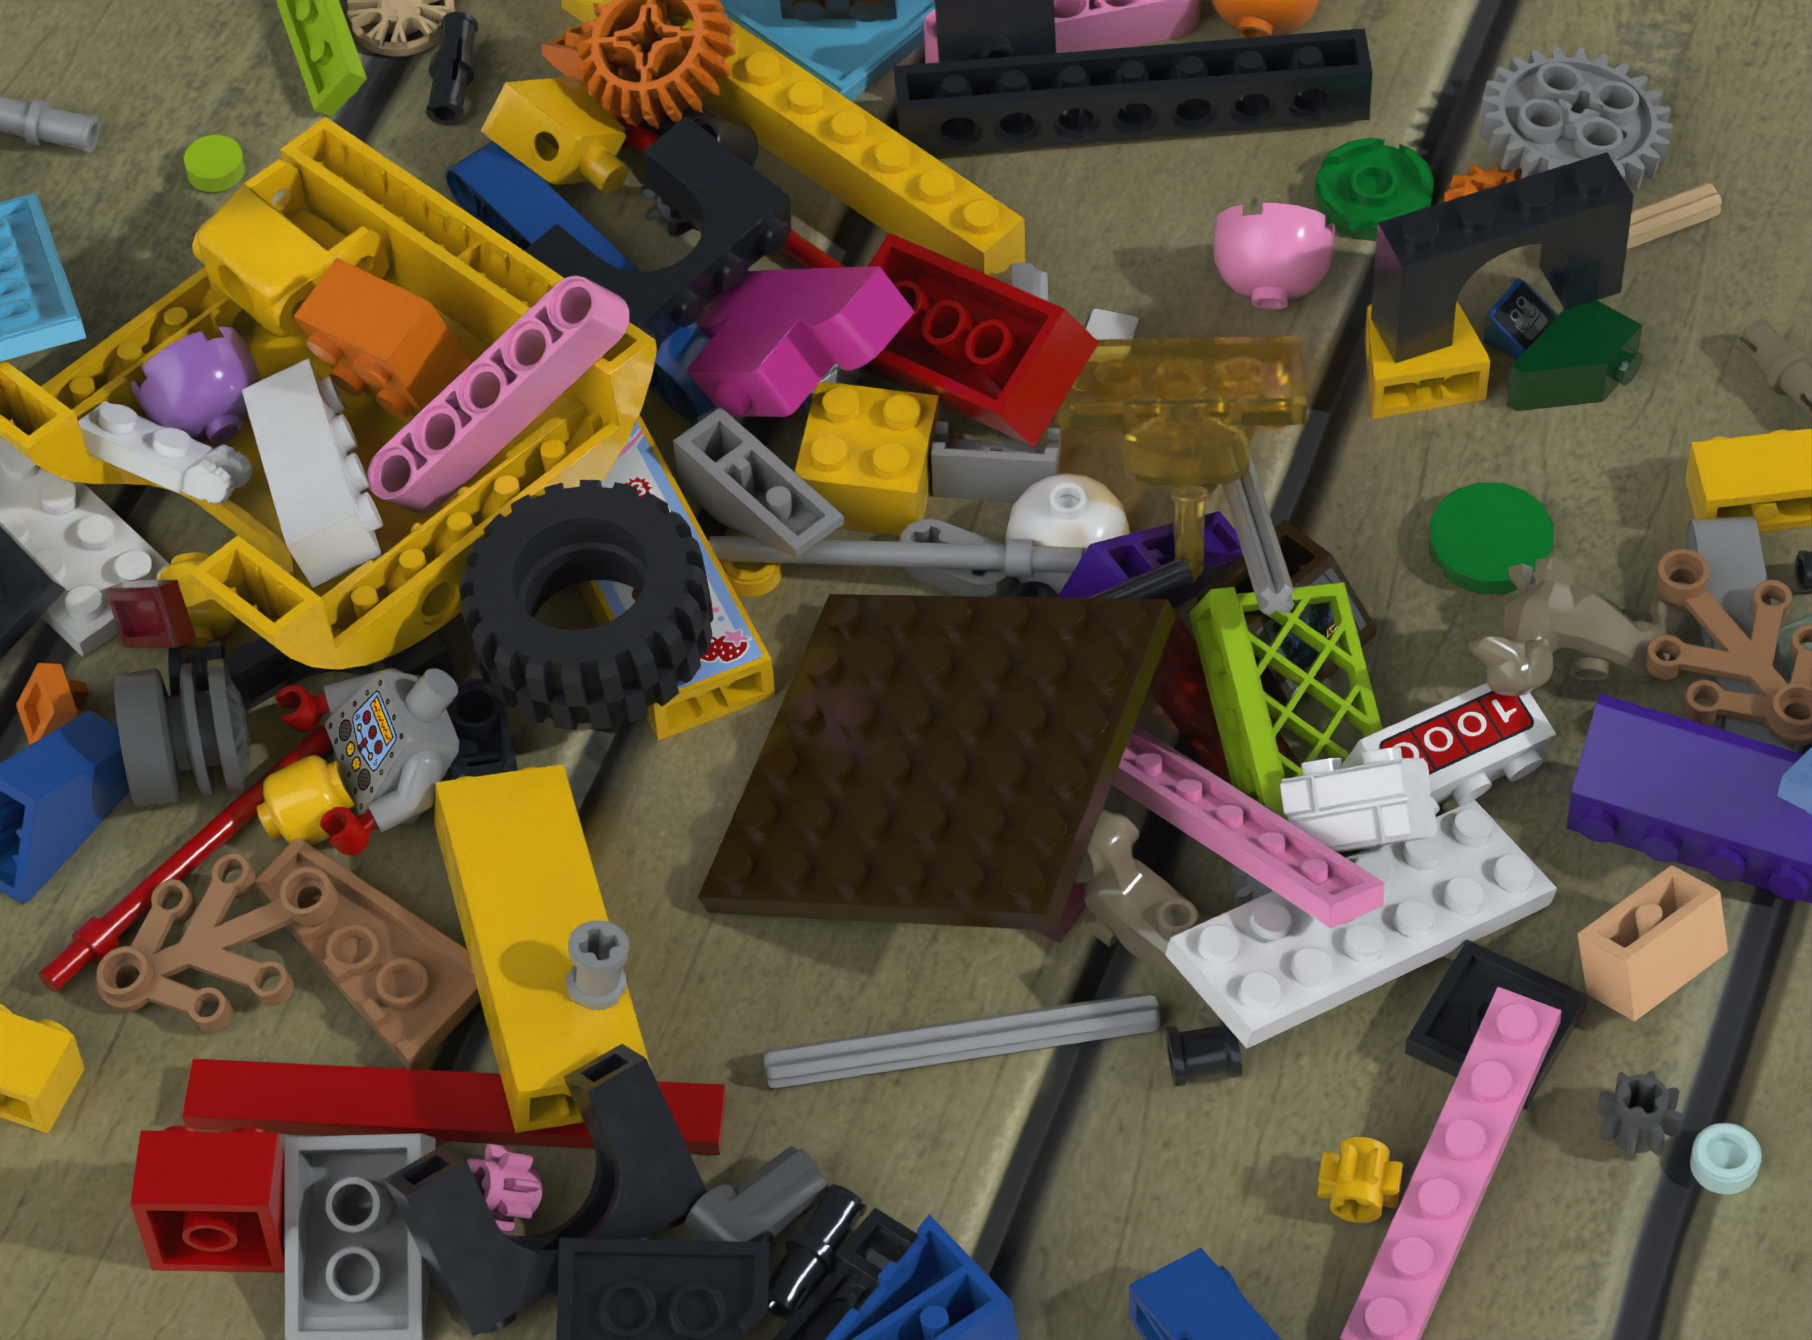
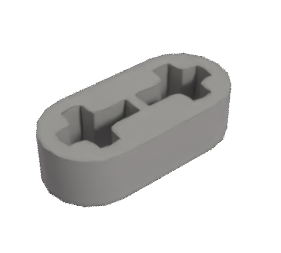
[900,518,1013,597]

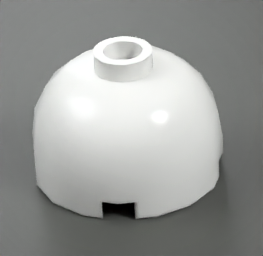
[1005,473,1130,598]

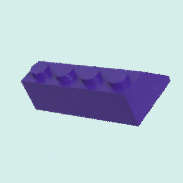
[1566,694,1812,903]

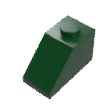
[1507,300,1643,411]

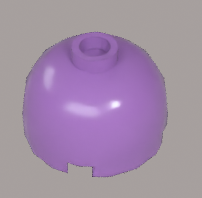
[131,327,260,444]

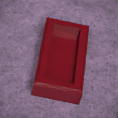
[106,580,197,648]

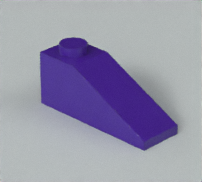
[1058,511,1243,609]

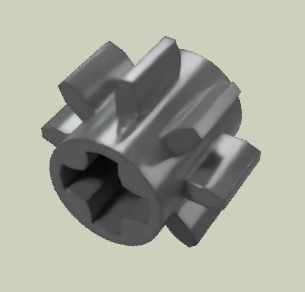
[1597,1070,1683,1158]

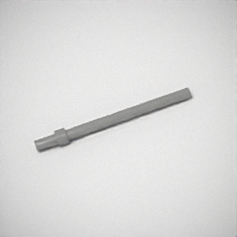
[709,536,1084,578]

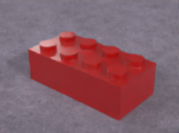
[861,232,1099,447]

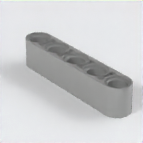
[1687,516,1796,752]

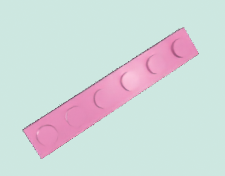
[1112,724,1384,928]
[1340,987,1561,1340]

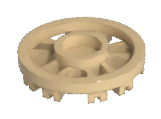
[347,0,455,56]

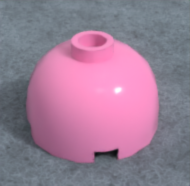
[1213,203,1335,310]

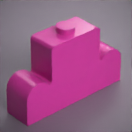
[687,266,914,417]

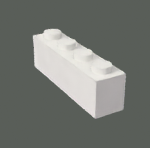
[242,358,383,588]

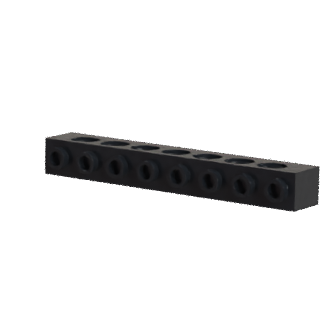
[894,28,1373,155]

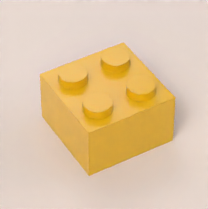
[795,381,940,536]

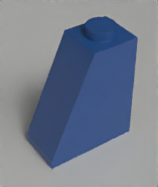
[0,710,130,905]

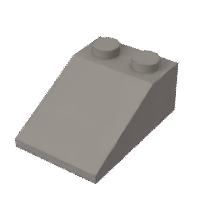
[284,1134,435,1340]

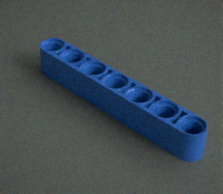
[445,141,717,425]

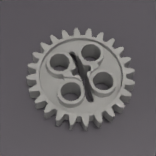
[1478,47,1673,190]

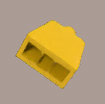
[481,76,629,194]
[1365,301,1490,419]

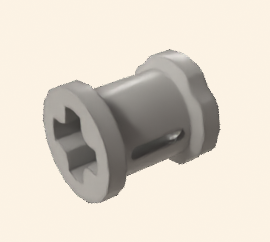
[566,921,629,1010]

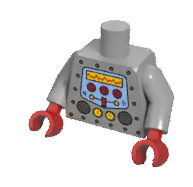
[275,668,459,856]

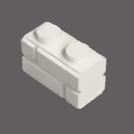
[1280,747,1438,853]

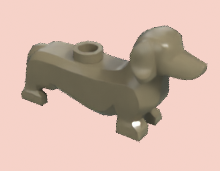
[1468,557,1684,696]
[1074,810,1221,1028]

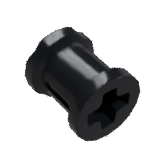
[1165,1020,1242,1087]

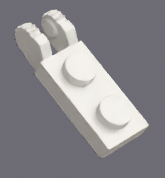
[78,401,253,505]

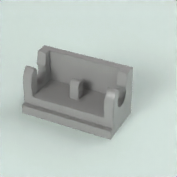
[931,421,1061,502]

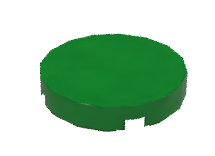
[1314,138,1434,241]
[1429,482,1554,595]

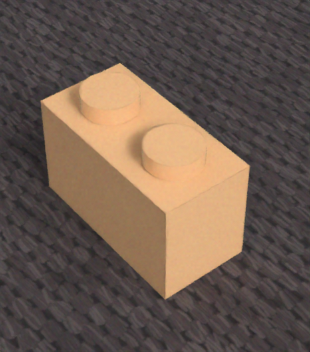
[1577,865,1728,1022]

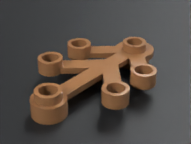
[1646,549,1812,746]
[96,853,338,1033]

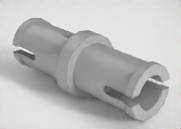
[0,97,100,153]

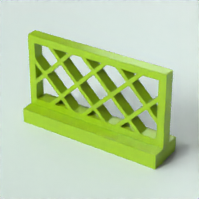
[1189,582,1383,821]

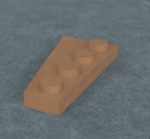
[255,839,481,1069]

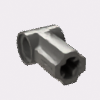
[685,1146,829,1252]

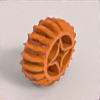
[576,0,736,129]

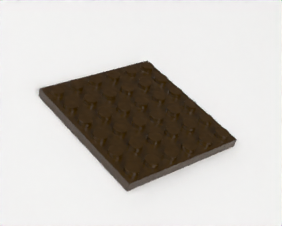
[698,594,1176,931]

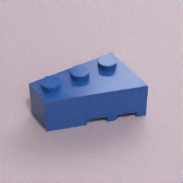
[825,1214,1019,1340]
[1129,1248,1282,1340]

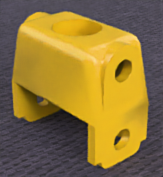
[192,159,389,337]

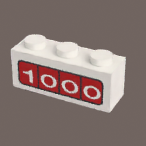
[1342,683,1556,815]

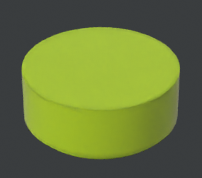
[184,135,245,192]

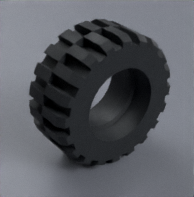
[459,480,714,730]

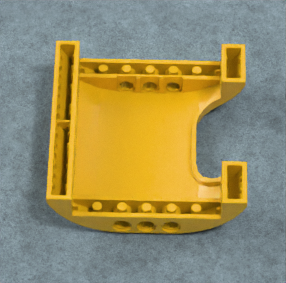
[0,117,657,670]

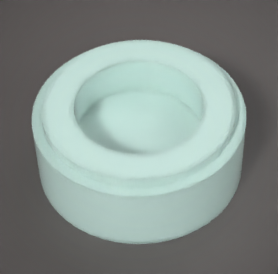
[1690,1123,1761,1195]

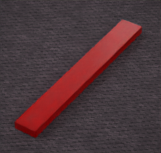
[182,1059,727,1155]

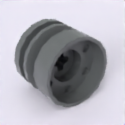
[113,658,250,808]

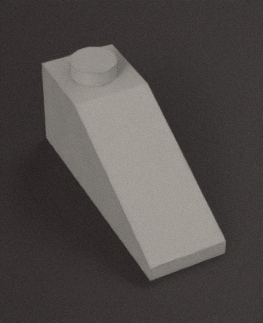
[673,407,844,558]

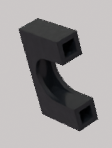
[524,116,792,351]
[1371,152,1634,363]
[384,1044,707,1337]

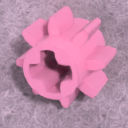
[467,1144,543,1232]

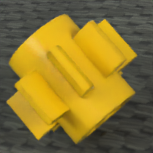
[1317,1137,1403,1223]

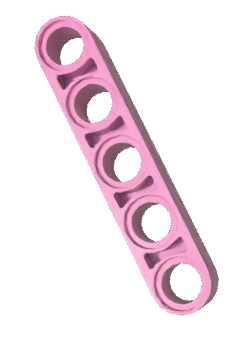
[924,0,1201,64]
[368,275,629,514]

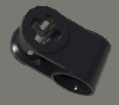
[446,679,518,780]

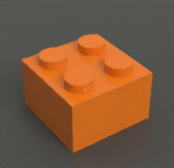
[293,258,472,420]

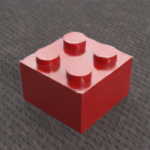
[130,1126,285,1273]

